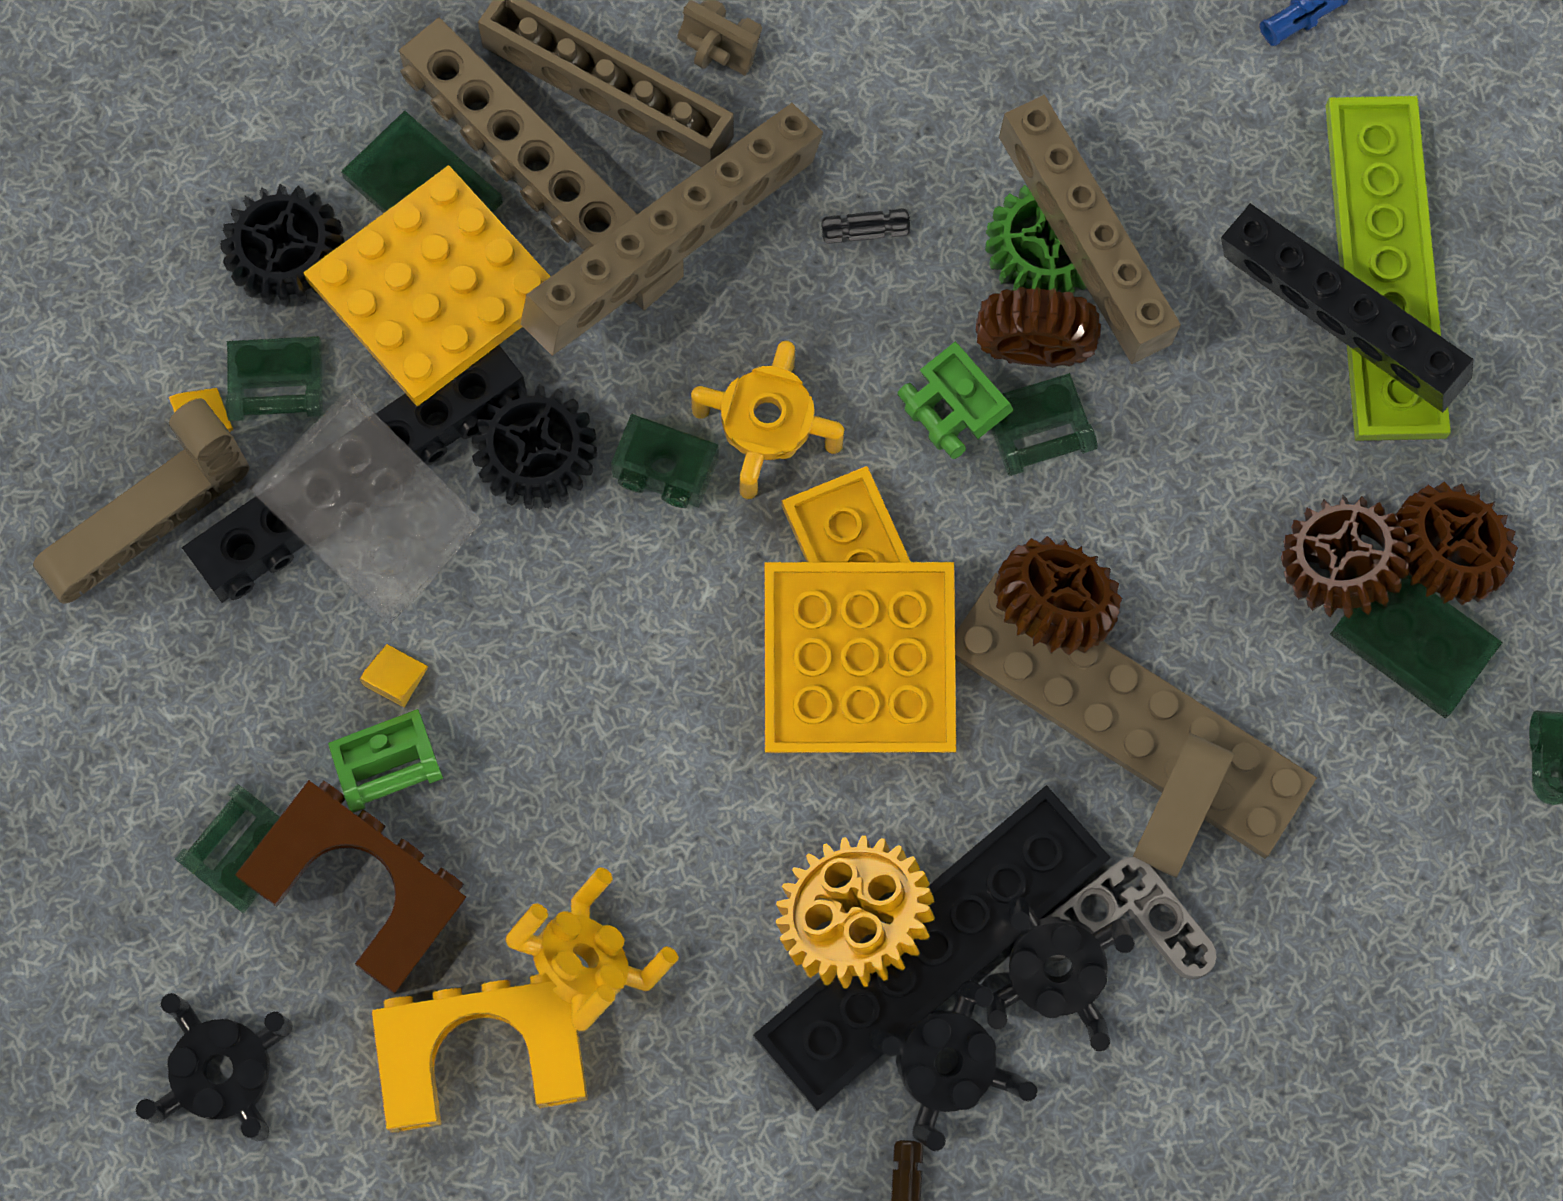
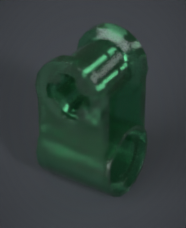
[1529,710,1563,806]

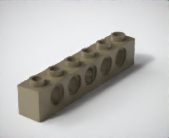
[478,0,734,167]
[999,94,1181,364]

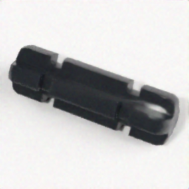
[821,208,910,243]

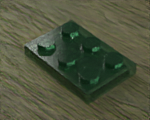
[341,110,503,213]
[1329,575,1503,719]

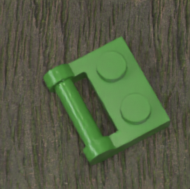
[328,709,443,813]

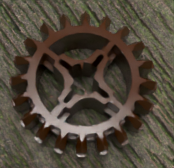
[975,286,1101,368]
[1395,481,1518,605]
[1281,495,1411,619]
[993,536,1123,655]

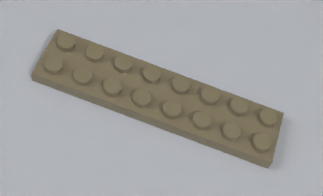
[955,573,1317,859]

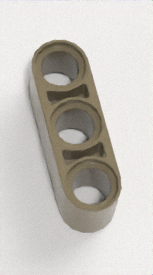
[1133,733,1235,878]

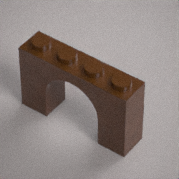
[235,780,466,994]

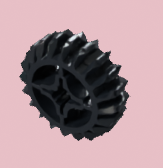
[220,184,345,307]
[471,384,598,510]

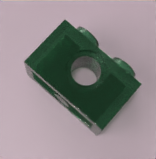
[611,414,719,509]

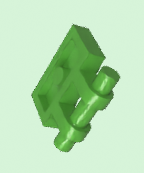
[898,341,1014,459]

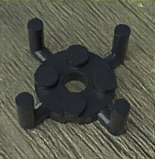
[986,897,1135,1051]
[869,981,1037,1151]
[136,993,292,1141]

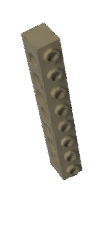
[399,17,684,311]
[521,103,823,356]

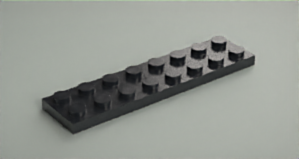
[753,785,1111,1113]

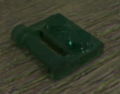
[226,336,323,421]
[991,373,1098,476]
[175,784,280,913]

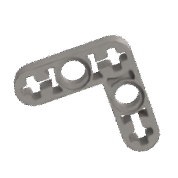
[1048,857,1217,980]

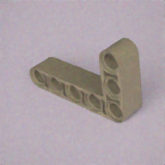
[33,398,250,604]

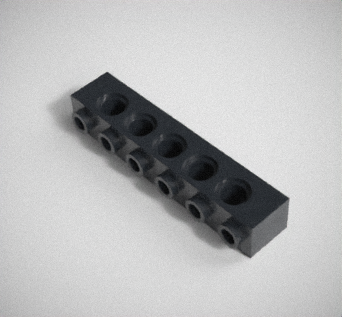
[1221,203,1474,413]

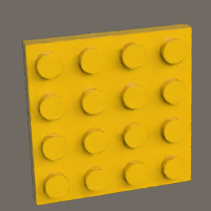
[304,165,551,407]
[764,562,956,753]

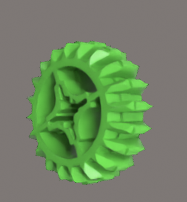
[985,185,1087,295]

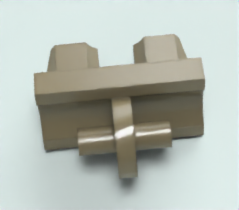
[677,0,762,76]

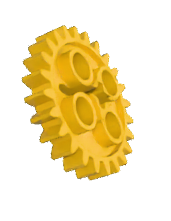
[776,835,934,988]

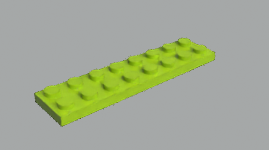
[1325,96,1451,441]

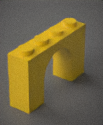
[372,973,588,1133]

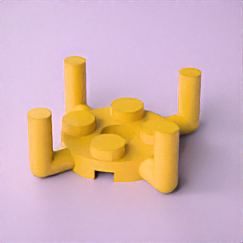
[691,341,844,499]
[506,867,678,1031]

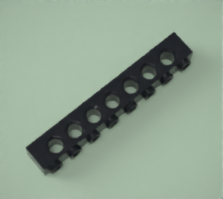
[182,345,526,603]

